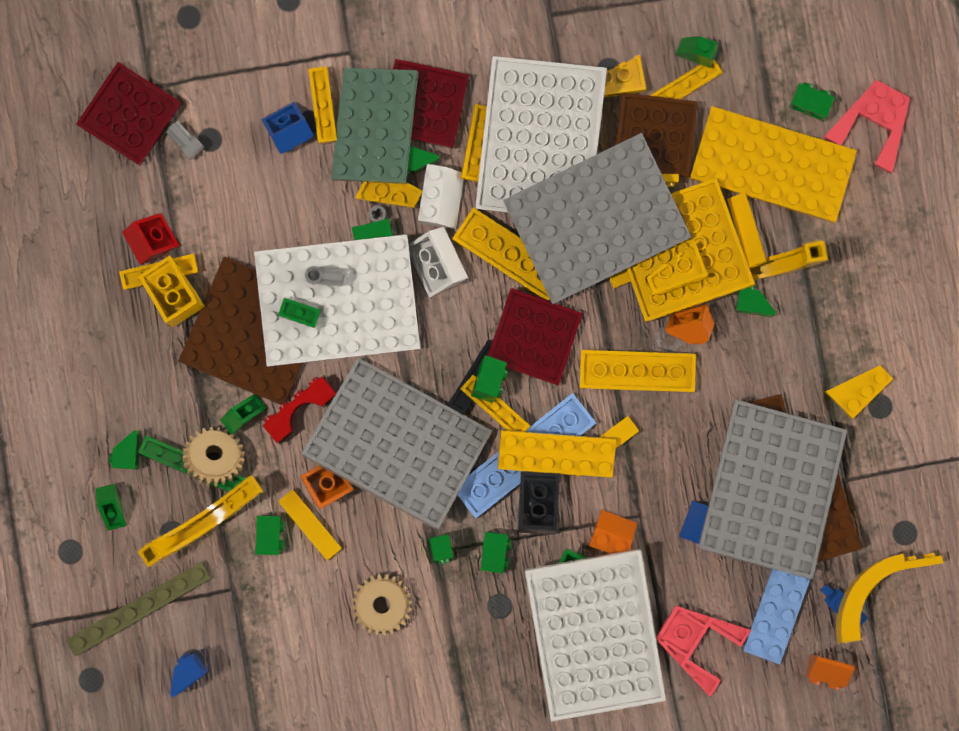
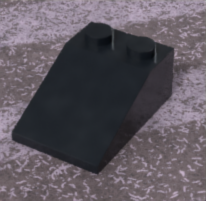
[517,471,560,535]

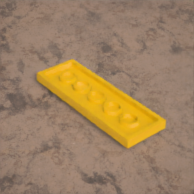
[452,207,550,301]
[579,350,696,393]
[497,430,616,478]

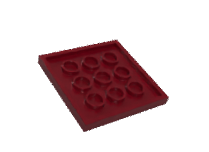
[393,59,469,149]
[76,62,182,166]
[487,288,583,386]

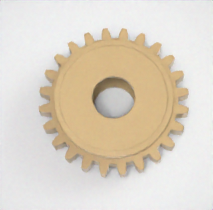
[183,427,245,487]
[351,574,413,636]

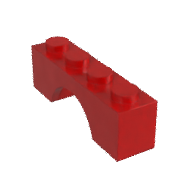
[262,376,336,444]

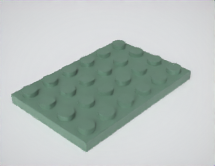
[331,68,418,184]

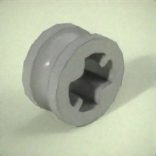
[369,205,386,222]

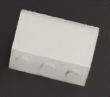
[418,164,464,230]
[408,227,468,298]

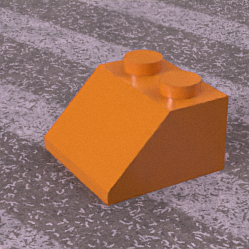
[665,304,715,345]
[300,466,354,509]
[588,509,637,554]
[805,654,855,690]

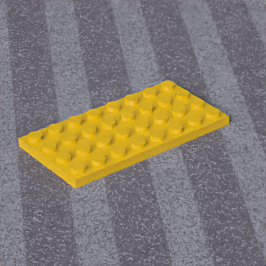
[689,106,857,223]

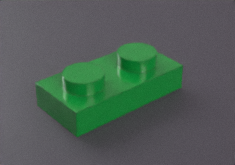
[278,298,321,328]

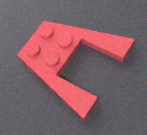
[824,80,910,174]
[655,606,751,697]

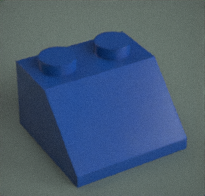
[261,102,314,154]
[679,501,708,544]
[170,652,209,698]

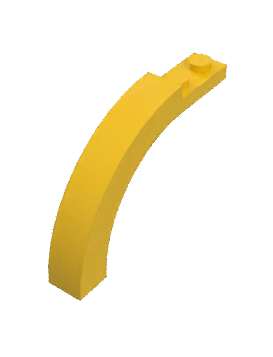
[750,240,828,281]
[138,475,263,567]
[836,553,943,643]

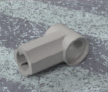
[166,121,204,160]
[305,266,343,286]

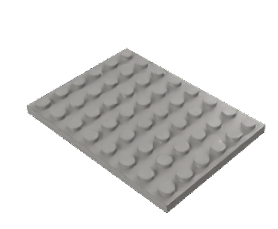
[503,133,691,304]
[301,358,492,531]
[698,399,847,580]

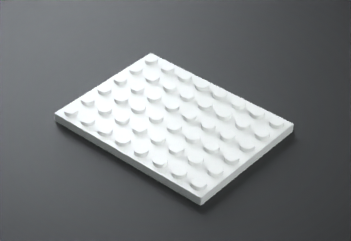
[475,56,607,212]
[254,235,420,367]
[525,549,666,721]

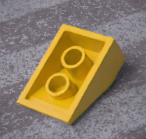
[138,255,205,328]

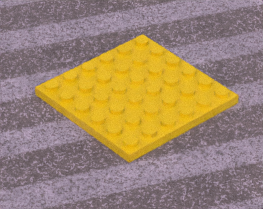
[627,178,755,323]

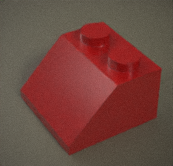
[122,213,180,265]

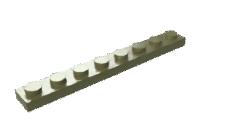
[66,562,211,656]

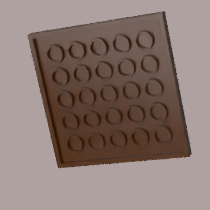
[178,257,303,405]

